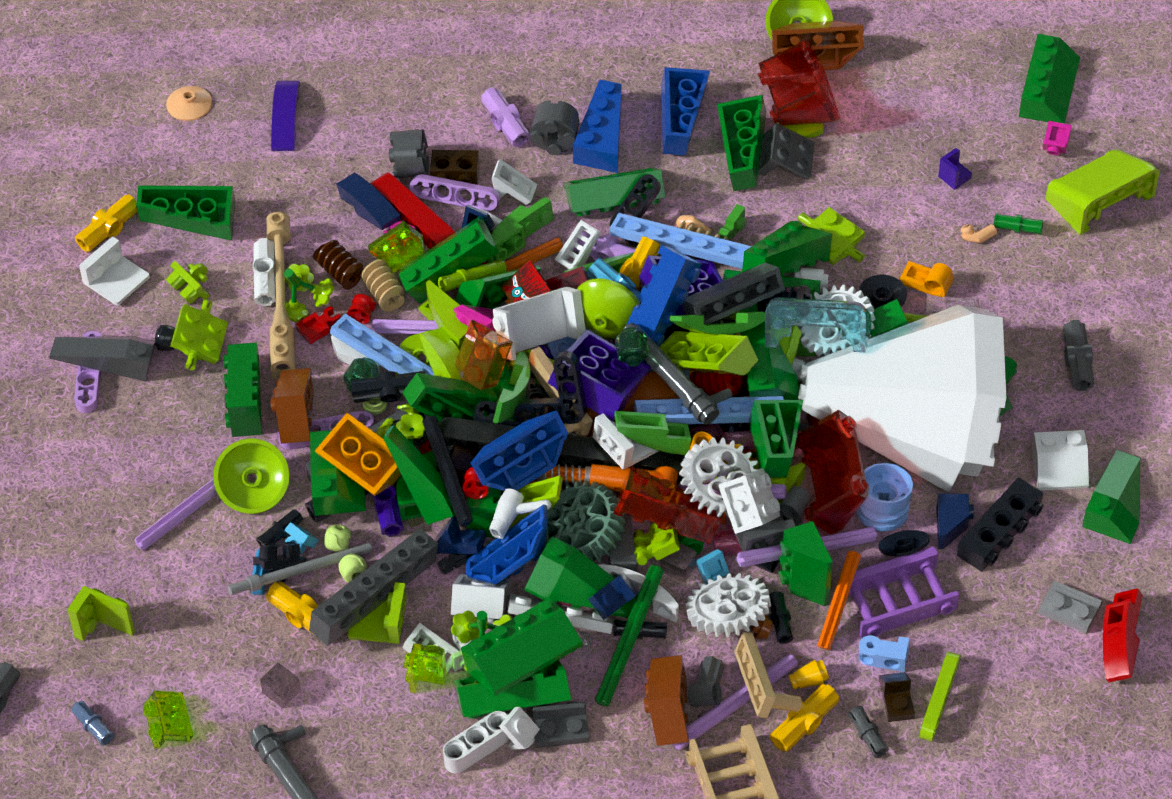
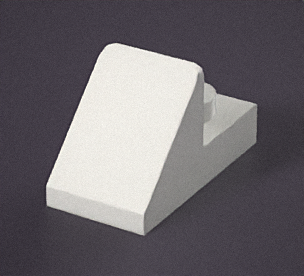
[491,159,537,205]

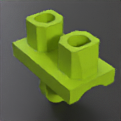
[166,261,210,304]

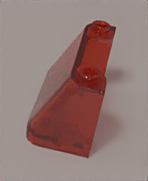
[758,39,841,126]
[795,410,869,534]

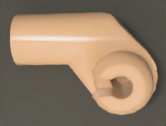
[676,215,711,234]
[961,224,997,243]

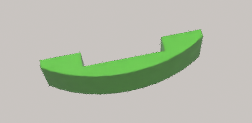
[670,312,769,334]
[493,351,530,424]

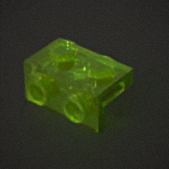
[368,221,424,273]
[404,643,447,693]
[143,690,194,749]

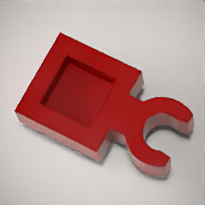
[296,306,341,345]

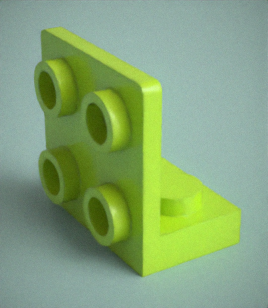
[348,582,407,644]
[67,586,135,641]

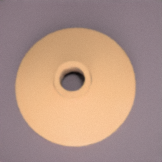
[166,86,212,121]

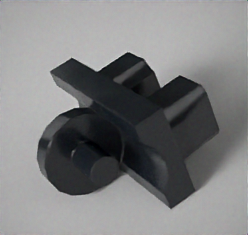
[253,541,306,583]

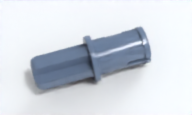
[71,701,114,746]

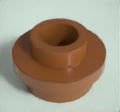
[751,615,773,640]

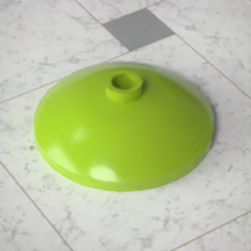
[765,0,833,41]
[577,278,640,340]
[213,438,290,514]

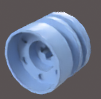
[855,463,913,532]

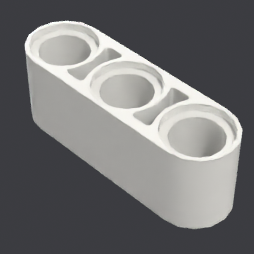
[443,711,509,773]

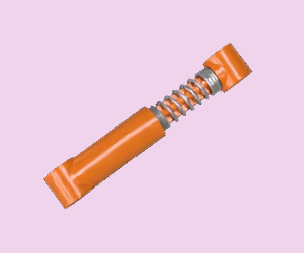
[527,464,678,501]

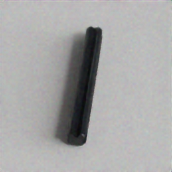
[422,415,473,526]

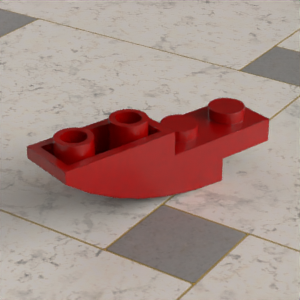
[1103,588,1143,683]

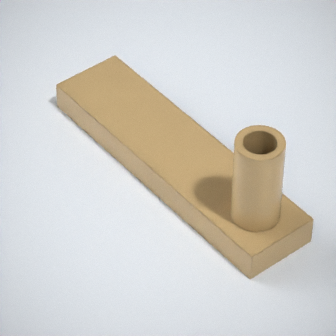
[528,347,593,437]
[734,631,801,718]

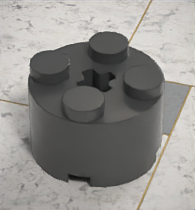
[530,100,579,155]
[389,129,429,178]

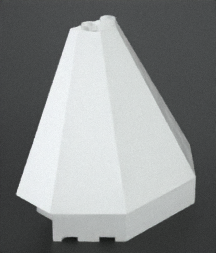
[798,305,1006,493]

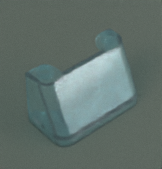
[765,297,872,353]

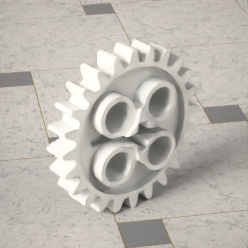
[796,285,876,357]
[679,437,758,518]
[686,573,771,637]

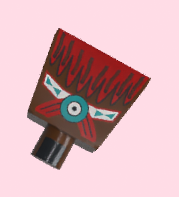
[498,260,553,307]

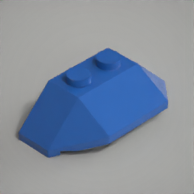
[471,411,568,491]
[466,504,547,585]

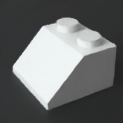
[1031,430,1089,491]
[451,574,511,622]

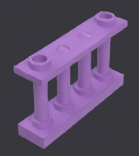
[838,546,959,639]

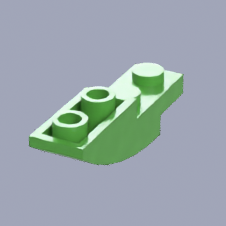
[488,197,554,263]

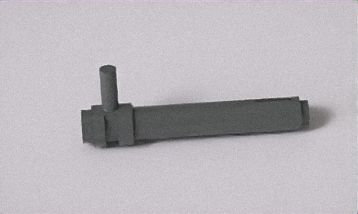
[623,323,732,425]
[250,725,318,799]

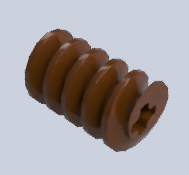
[313,240,363,290]

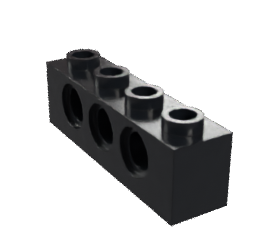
[957,477,1044,572]

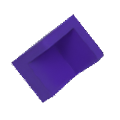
[938,148,972,190]

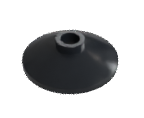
[859,274,907,309]
[878,530,930,557]

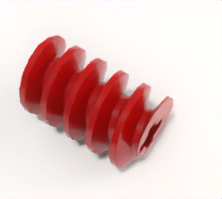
[690,371,743,396]

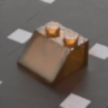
[455,320,513,390]

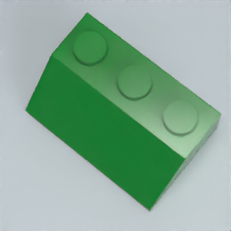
[455,265,541,311]
[778,521,833,606]

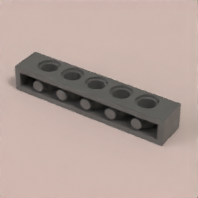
[309,529,439,646]

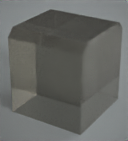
[660,543,696,583]
[260,663,301,708]

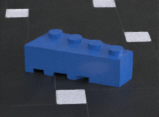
[661,67,710,156]
[573,79,622,173]
[622,245,702,346]

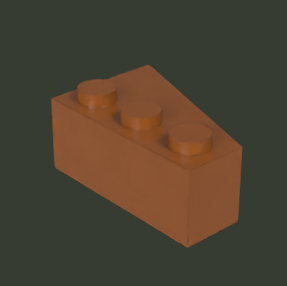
[271,368,314,444]
[644,655,689,746]

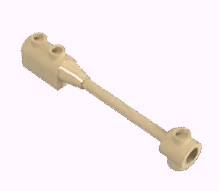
[266,212,296,379]

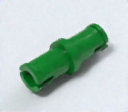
[994,213,1043,235]

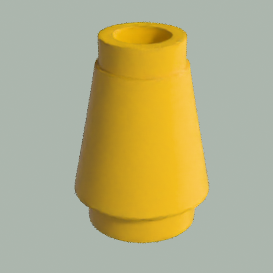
[788,659,829,690]

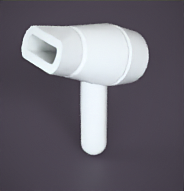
[489,489,552,539]

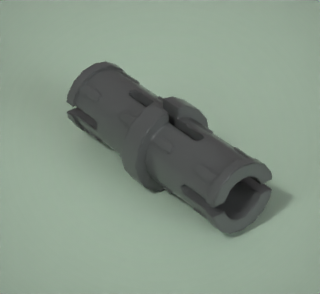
[848,706,889,758]

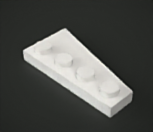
[508,593,613,634]

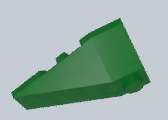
[740,320,799,400]
[383,425,455,525]
[310,430,366,516]
[1082,450,1140,544]
[524,537,637,618]

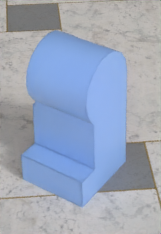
[859,635,909,672]

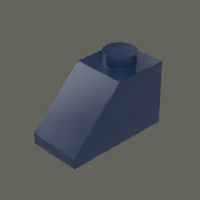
[936,493,974,549]

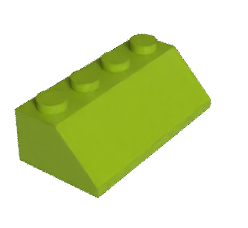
[647,331,758,376]

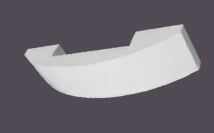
[597,564,679,622]

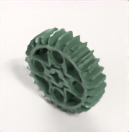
[545,480,626,563]

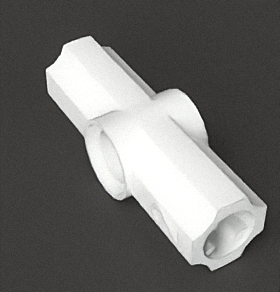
[252,238,276,307]

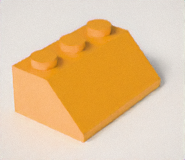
[315,413,401,496]

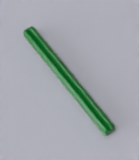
[595,565,664,707]

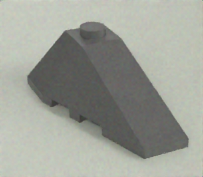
[49,336,155,381]

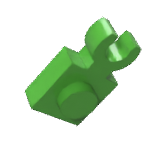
[718,204,747,241]

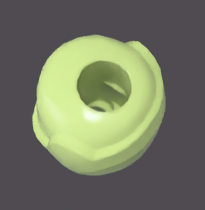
[324,524,351,552]
[339,554,367,583]

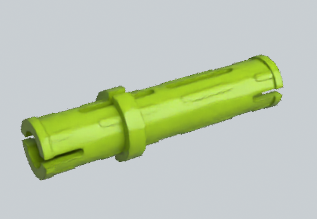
[438,259,507,292]

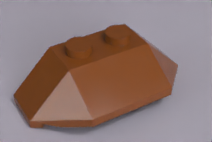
[772,21,864,72]

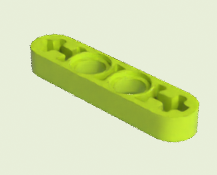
[919,651,961,742]

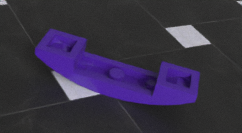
[271,80,300,151]

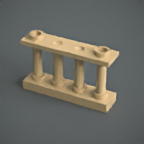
[686,724,779,799]

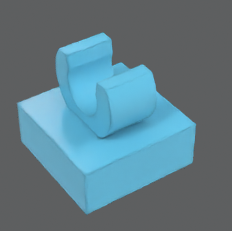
[284,522,319,554]
[696,549,729,584]

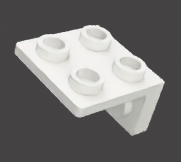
[79,236,150,306]
[593,413,658,470]
[718,468,780,534]

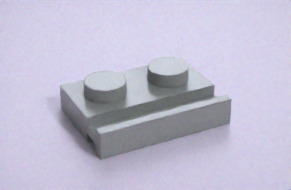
[1038,581,1102,634]

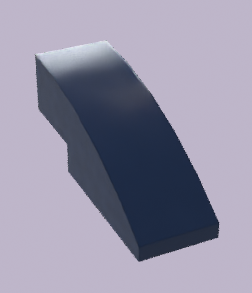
[336,172,401,230]

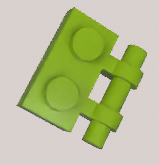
[633,515,680,565]

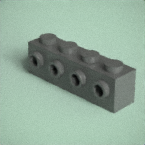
[682,263,785,324]

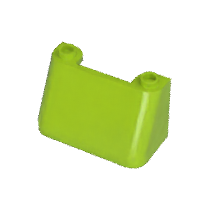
[1045,149,1159,235]

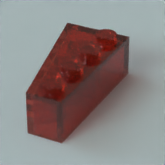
[613,467,724,544]

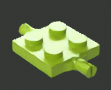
[798,207,865,266]
[170,300,228,370]

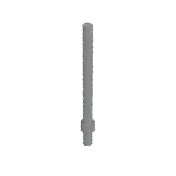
[228,543,372,595]

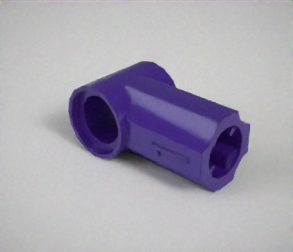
[373,486,403,537]

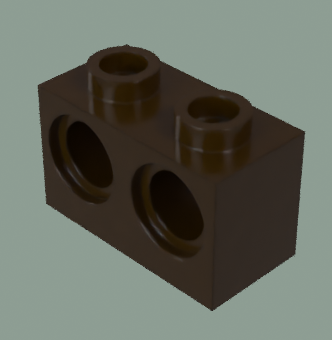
[430,150,479,187]

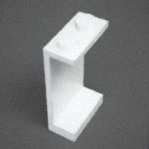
[493,287,586,361]

